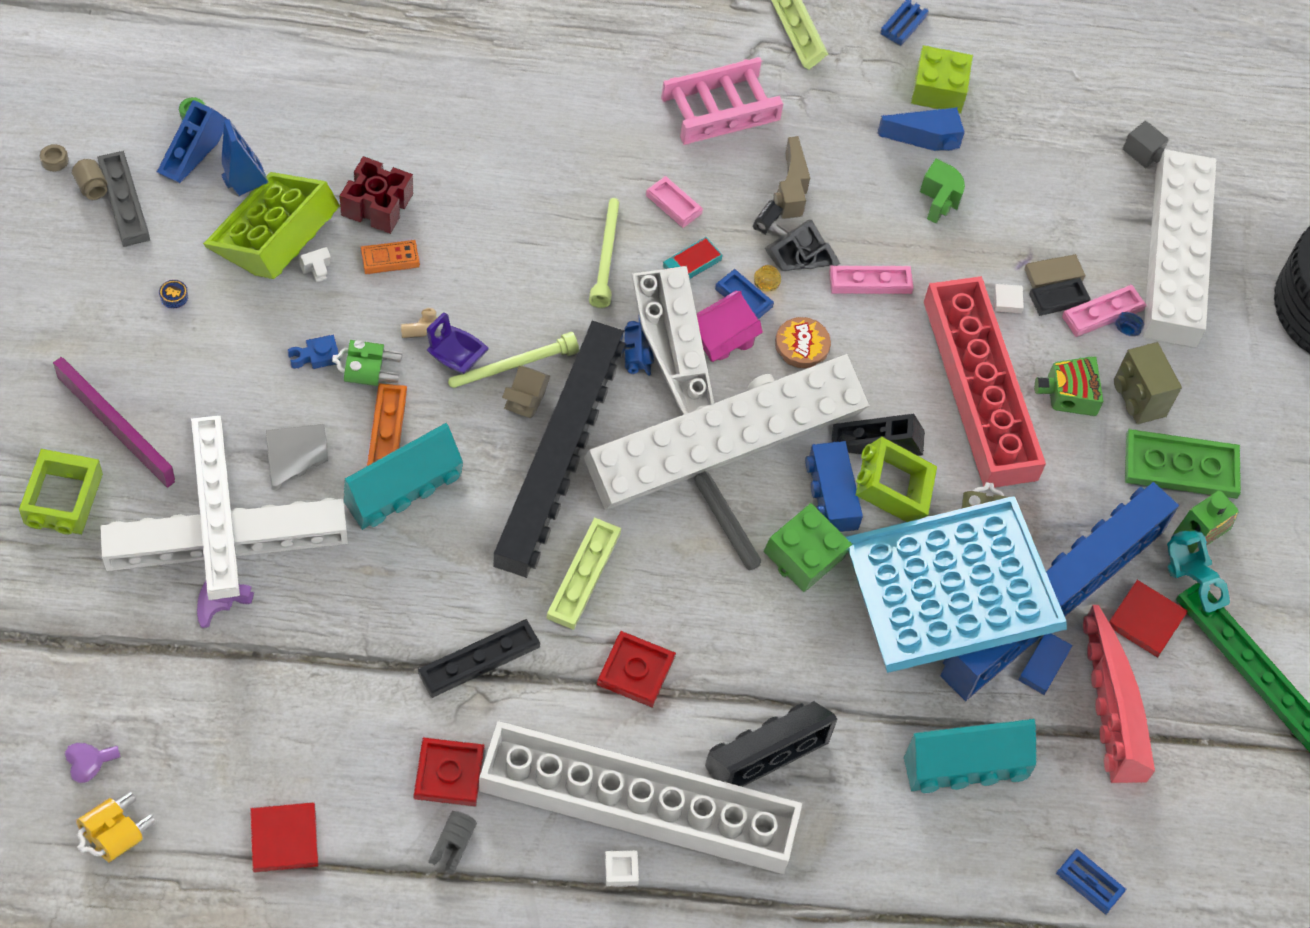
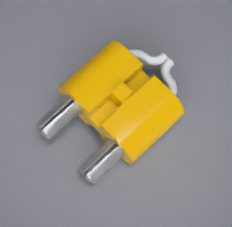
[76,792,156,862]

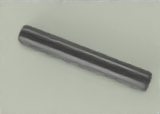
[695,471,761,571]

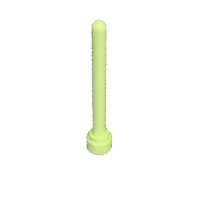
[589,198,619,308]
[448,332,579,388]

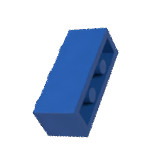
[805,441,863,532]

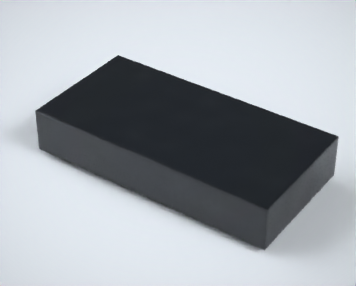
[1029,278,1091,316]

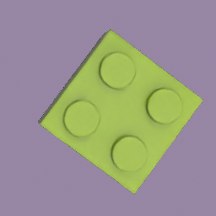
[911,45,973,114]

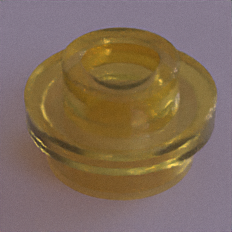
[754,265,781,292]

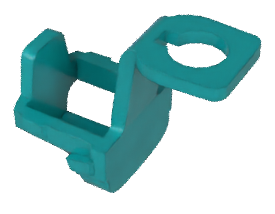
[1167,531,1230,612]

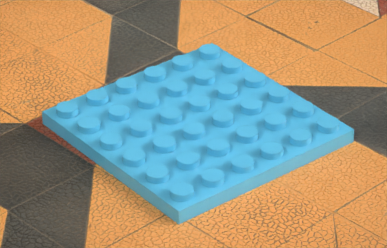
[846,496,1067,673]

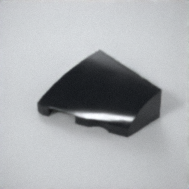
[765,219,841,271]

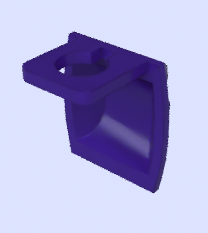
[427,312,489,374]

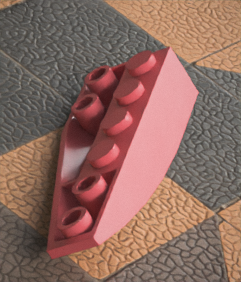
[1083,605,1155,783]

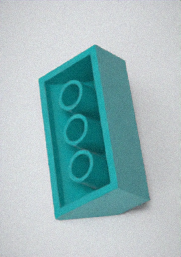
[343,423,463,530]
[903,719,1037,793]

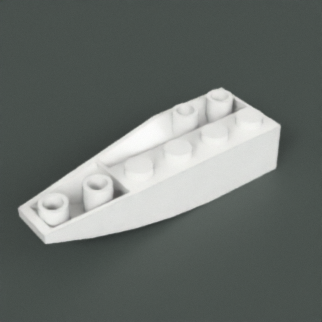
[631,266,714,415]

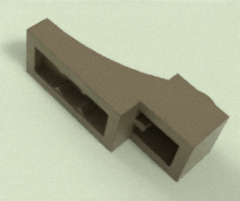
[774,136,810,219]

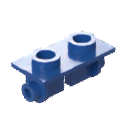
[624,315,654,376]

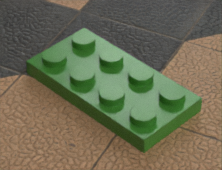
[1125,429,1241,499]

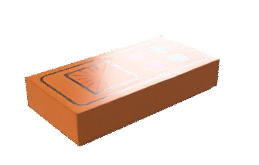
[361,240,420,274]

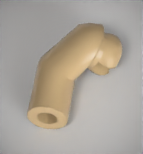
[401,308,438,338]

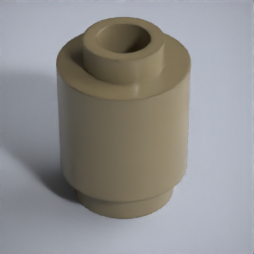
[72,159,107,200]

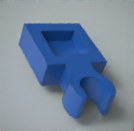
[288,334,340,369]

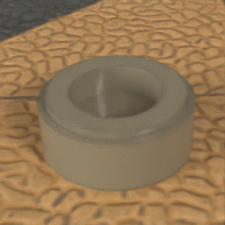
[40,144,69,172]

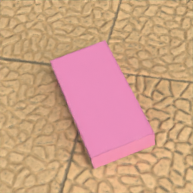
[646,176,703,228]

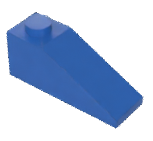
[157,100,228,183]
[877,108,965,151]
[221,119,268,196]

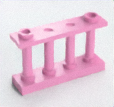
[661,57,783,145]

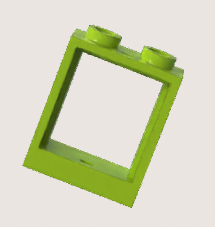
[855,437,937,522]
[19,449,103,535]

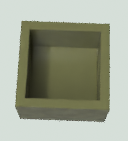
[1114,342,1182,425]

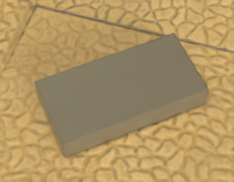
[1024,254,1086,289]

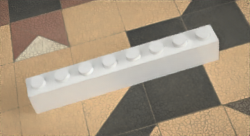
[100,498,348,571]

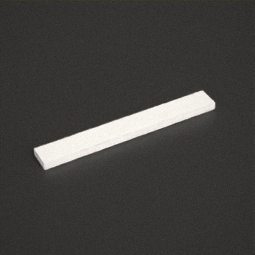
[191,416,240,600]

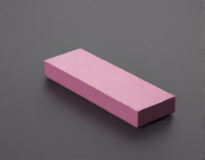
[829,266,914,294]
[1062,285,1146,337]

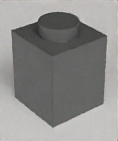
[1122,120,1169,168]

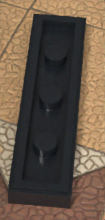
[418,619,540,698]

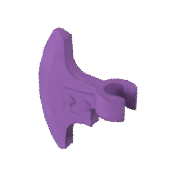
[197,581,254,628]

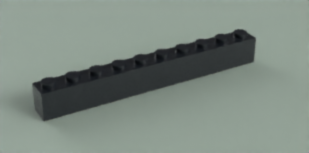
[493,320,627,578]

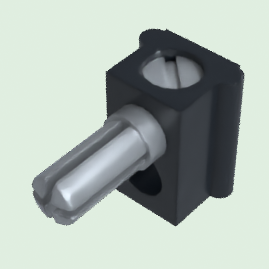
[753,200,790,237]

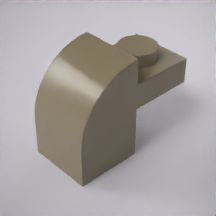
[502,366,550,418]

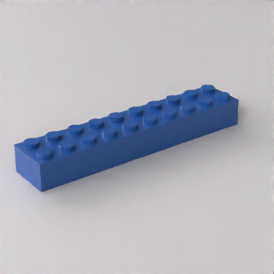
[940,482,1179,702]

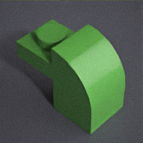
[920,158,965,224]

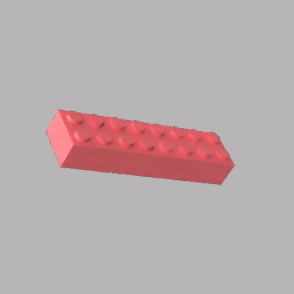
[924,276,1046,489]

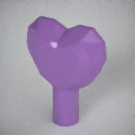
[65,743,120,783]

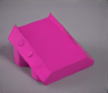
[696,291,763,362]

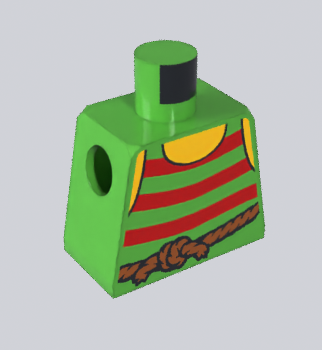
[1034,357,1104,416]
[1172,491,1239,553]

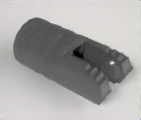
[428,811,477,875]

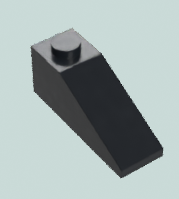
[831,413,925,456]

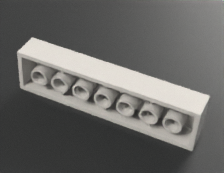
[1143,149,1216,348]

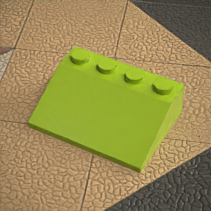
[203,172,340,279]

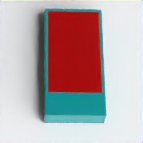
[663,237,723,279]

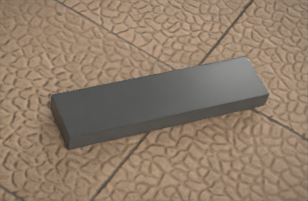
[97,150,150,247]

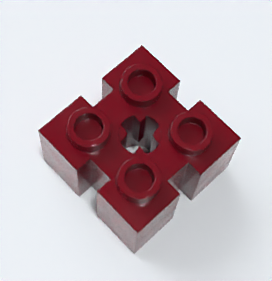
[339,156,413,234]

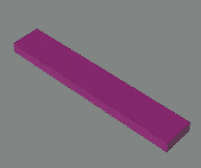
[53,357,175,488]

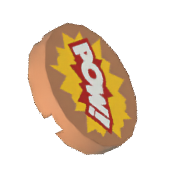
[775,317,831,368]

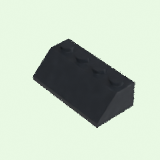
[705,701,838,787]

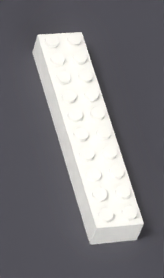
[583,354,870,511]
[479,721,802,875]

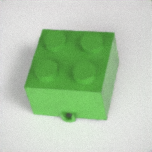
[763,503,852,593]

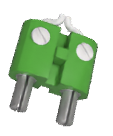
[332,340,403,386]

